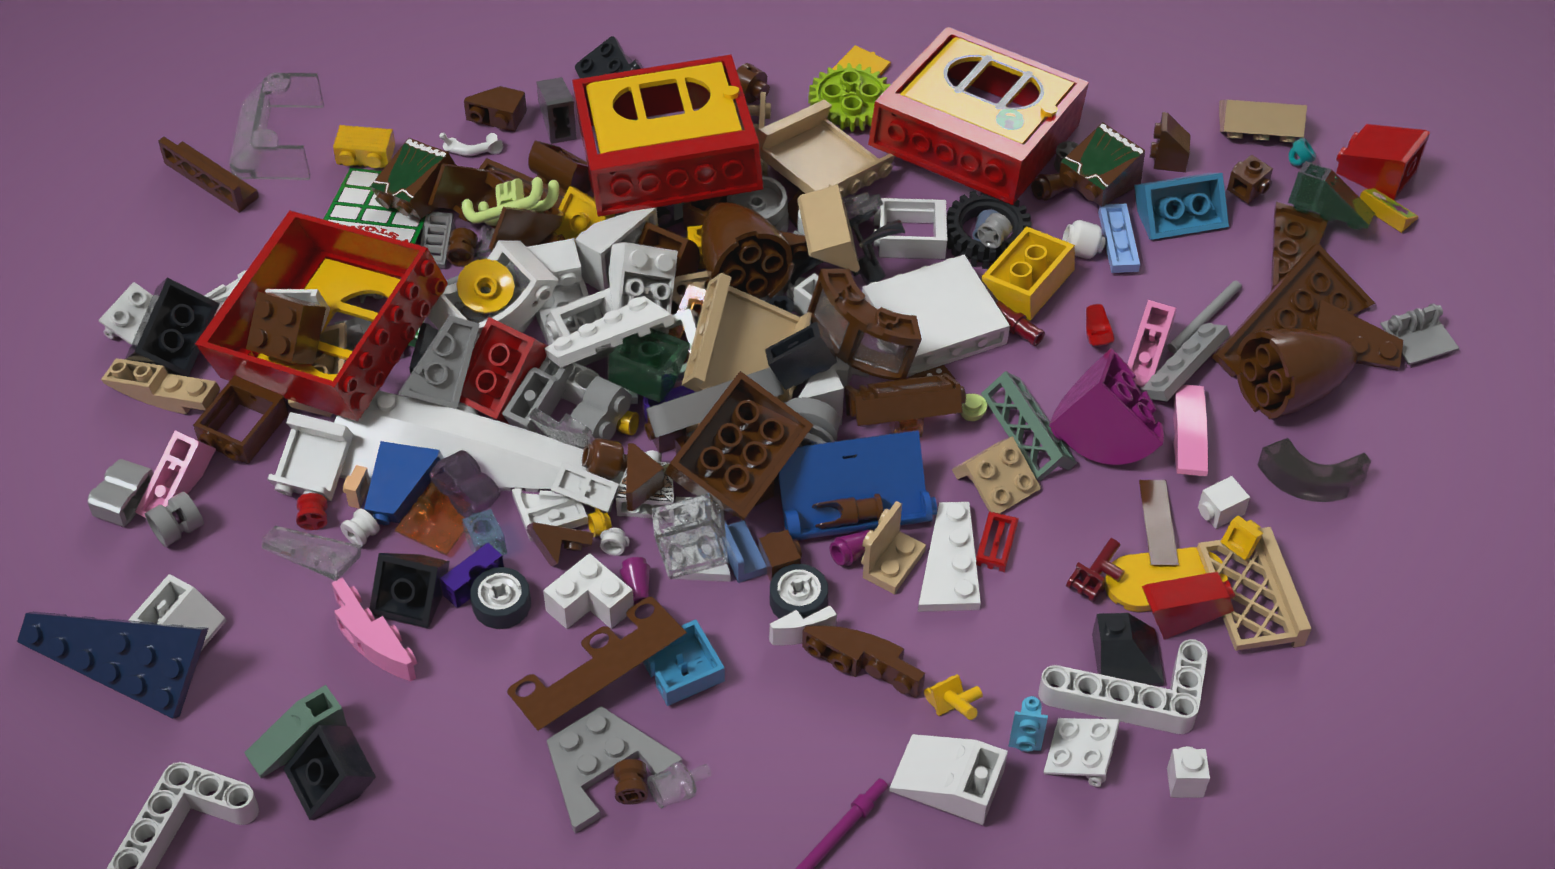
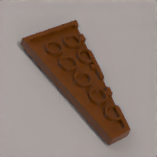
[1212,243,1375,377]

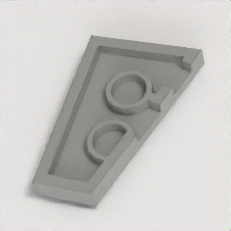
[398,316,480,409]

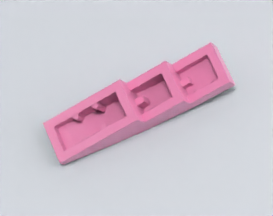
[1173,385,1208,476]

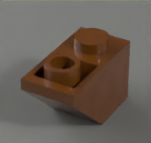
[464,86,527,132]
[1149,112,1191,173]

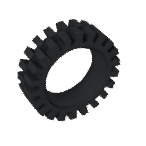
[946,191,1032,269]

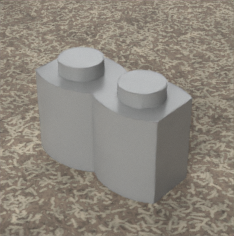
[567,376,633,441]
[88,459,154,527]

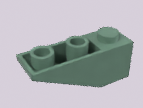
[244,685,347,778]

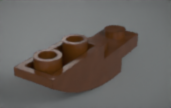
[802,626,925,699]

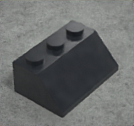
[125,277,220,377]

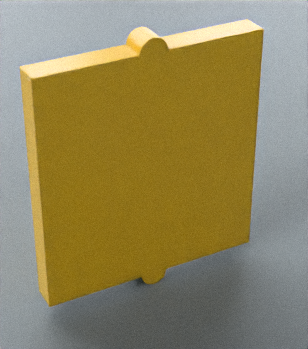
[833,45,891,76]

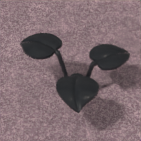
[791,206,905,286]

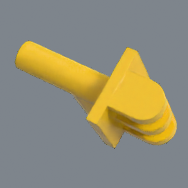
[924,674,983,720]

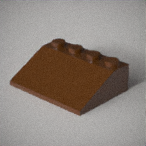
[665,371,814,520]

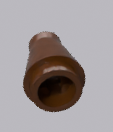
[1031,174,1071,201]

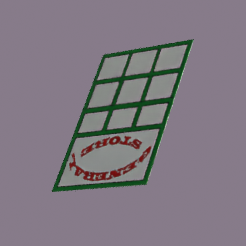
[324,168,426,244]

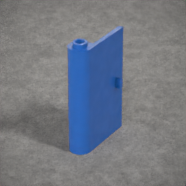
[778,430,937,540]

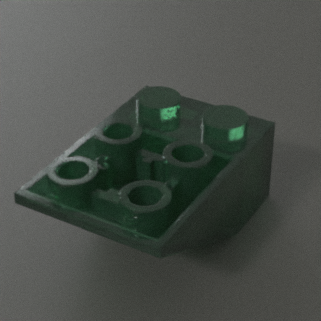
[1288,161,1375,230]

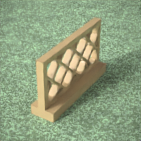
[1197,527,1311,651]

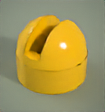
[616,411,639,435]

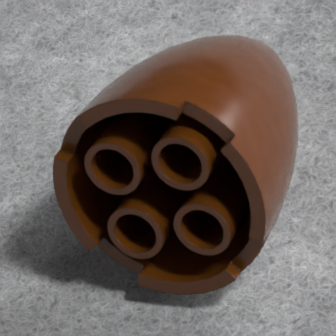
[701,202,794,299]
[1237,328,1357,419]

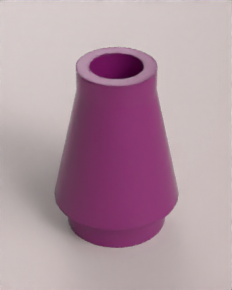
[829,530,870,566]
[620,557,650,605]

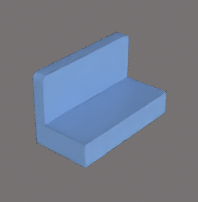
[716,514,767,583]

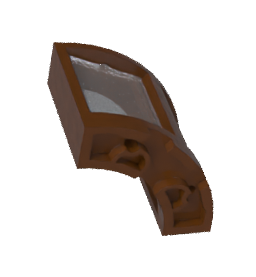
[807,269,922,380]

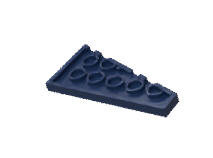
[17,611,209,719]

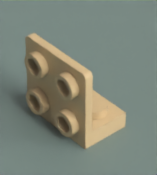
[952,436,1040,514]
[861,501,926,595]

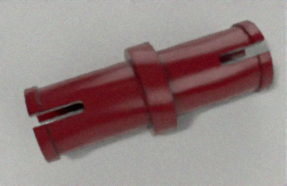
[996,301,1045,346]

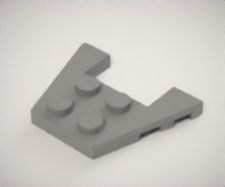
[547,706,682,834]

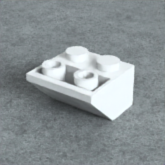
[129,574,226,649]

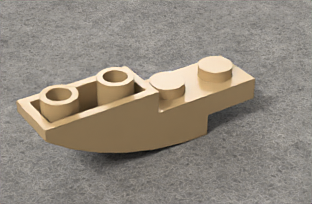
[101,358,220,414]

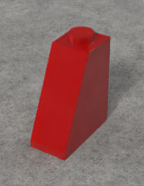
[1142,571,1236,640]

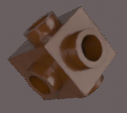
[1227,155,1273,204]

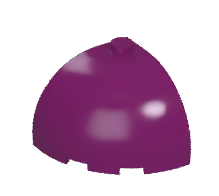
[1049,348,1164,465]

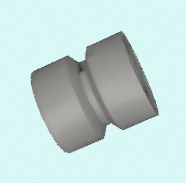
[145,491,204,547]

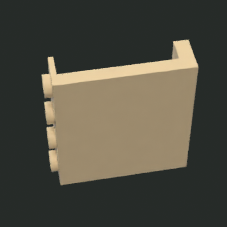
[757,100,895,198]
[682,273,812,403]

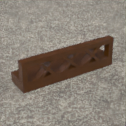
[158,137,259,213]

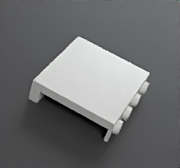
[862,255,1010,377]

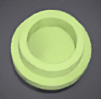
[960,394,987,421]

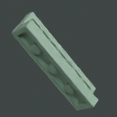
[981,371,1077,481]

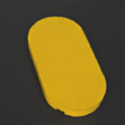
[1105,547,1228,612]

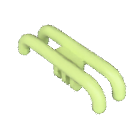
[462,177,560,226]

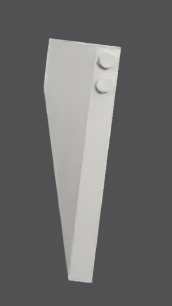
[335,390,625,492]

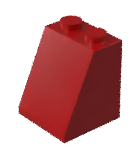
[1336,124,1430,200]

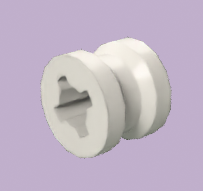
[340,508,380,547]

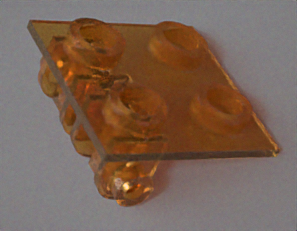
[395,481,480,555]

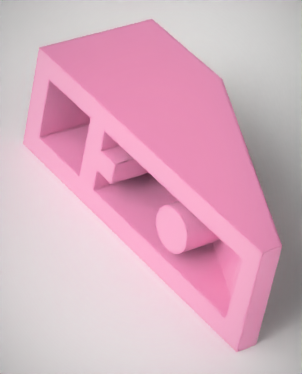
[1127,300,1176,387]
[135,430,216,518]

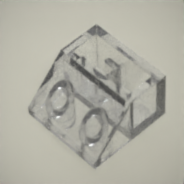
[652,493,728,579]

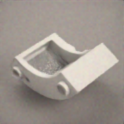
[428,240,558,348]

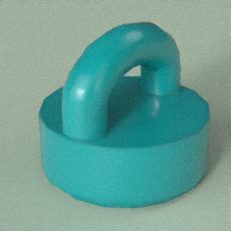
[1288,137,1316,166]

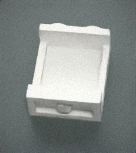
[267,412,354,501]

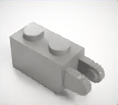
[502,357,573,434]

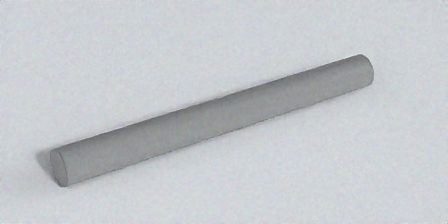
[1167,281,1242,354]

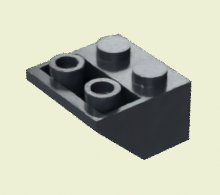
[765,322,838,390]

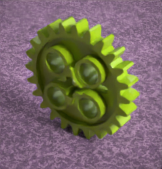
[808,63,891,132]

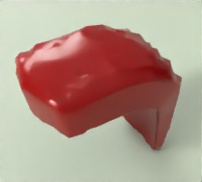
[1086,304,1114,347]

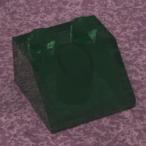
[608,328,690,403]

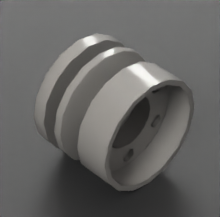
[785,397,840,447]

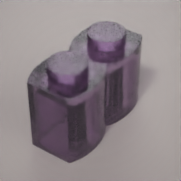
[429,450,501,519]

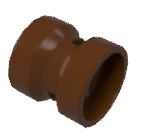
[446,228,478,267]
[613,759,648,805]

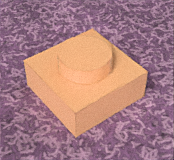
[343,465,370,509]

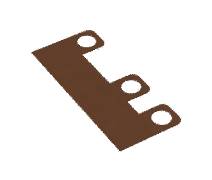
[507,597,687,731]

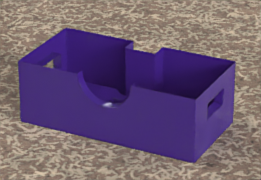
[440,542,504,608]

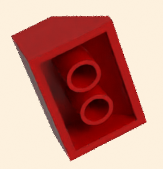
[459,317,548,424]

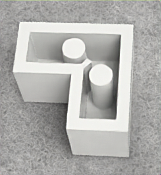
[543,553,634,629]

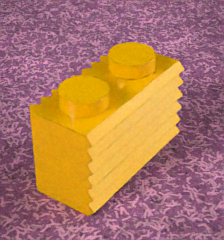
[333,125,395,168]

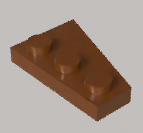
[1315,299,1403,370]

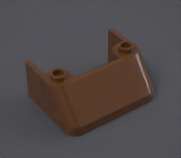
[428,163,565,251]

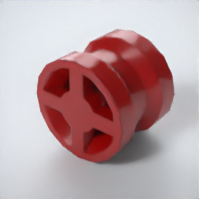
[296,493,328,530]

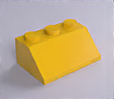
[982,226,1075,320]

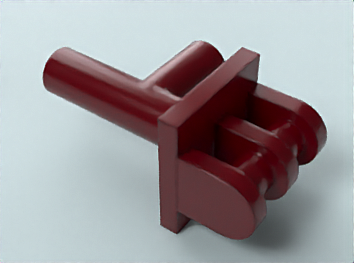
[1066,538,1125,602]

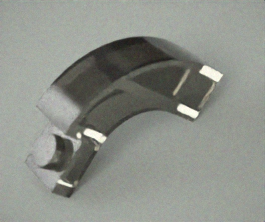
[1257,438,1371,502]

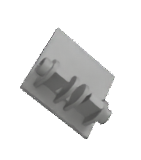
[1380,304,1459,365]

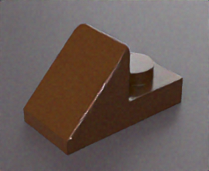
[527,522,594,566]

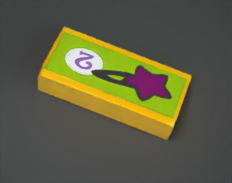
[1358,188,1419,233]

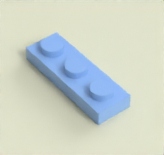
[1098,203,1140,273]

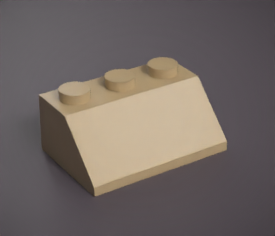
[1219,100,1307,142]

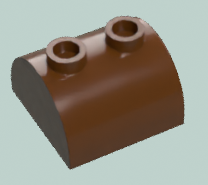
[528,140,592,193]
[638,221,700,293]

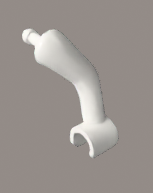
[439,133,503,156]

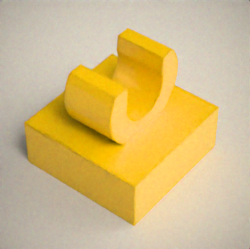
[1220,515,1263,560]

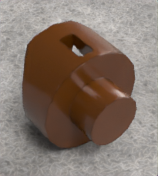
[737,63,770,103]

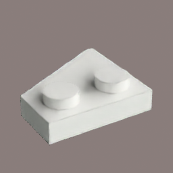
[512,488,588,541]

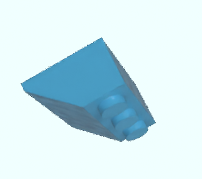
[1134,173,1229,240]

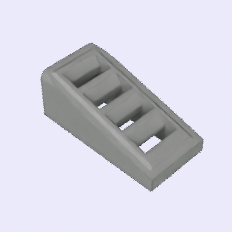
[420,212,456,268]

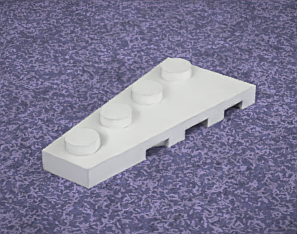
[544,296,675,367]
[918,502,981,612]

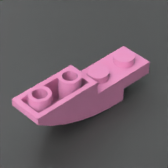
[331,577,417,681]

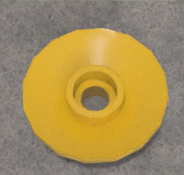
[456,259,515,314]

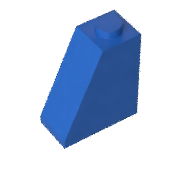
[364,441,445,525]

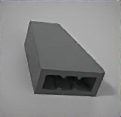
[536,77,577,144]

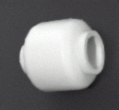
[1062,220,1105,259]

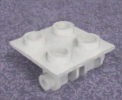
[98,282,153,345]
[1043,718,1120,787]

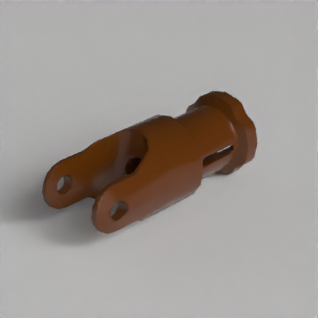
[812,493,883,529]

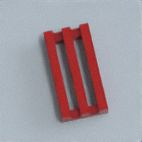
[976,511,1019,572]

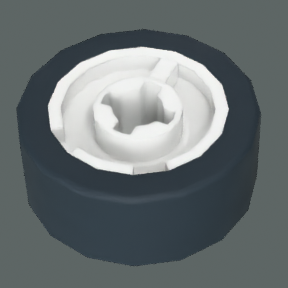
[770,564,828,619]
[470,567,531,629]

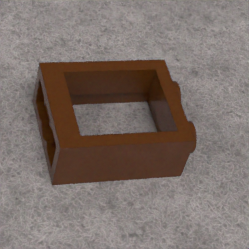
[193,375,288,464]

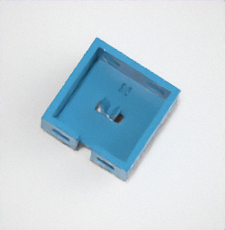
[643,620,725,706]

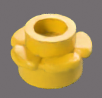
[587,508,612,537]

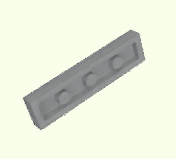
[1141,323,1230,401]

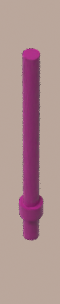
[795,778,888,869]

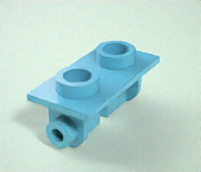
[1008,696,1048,752]

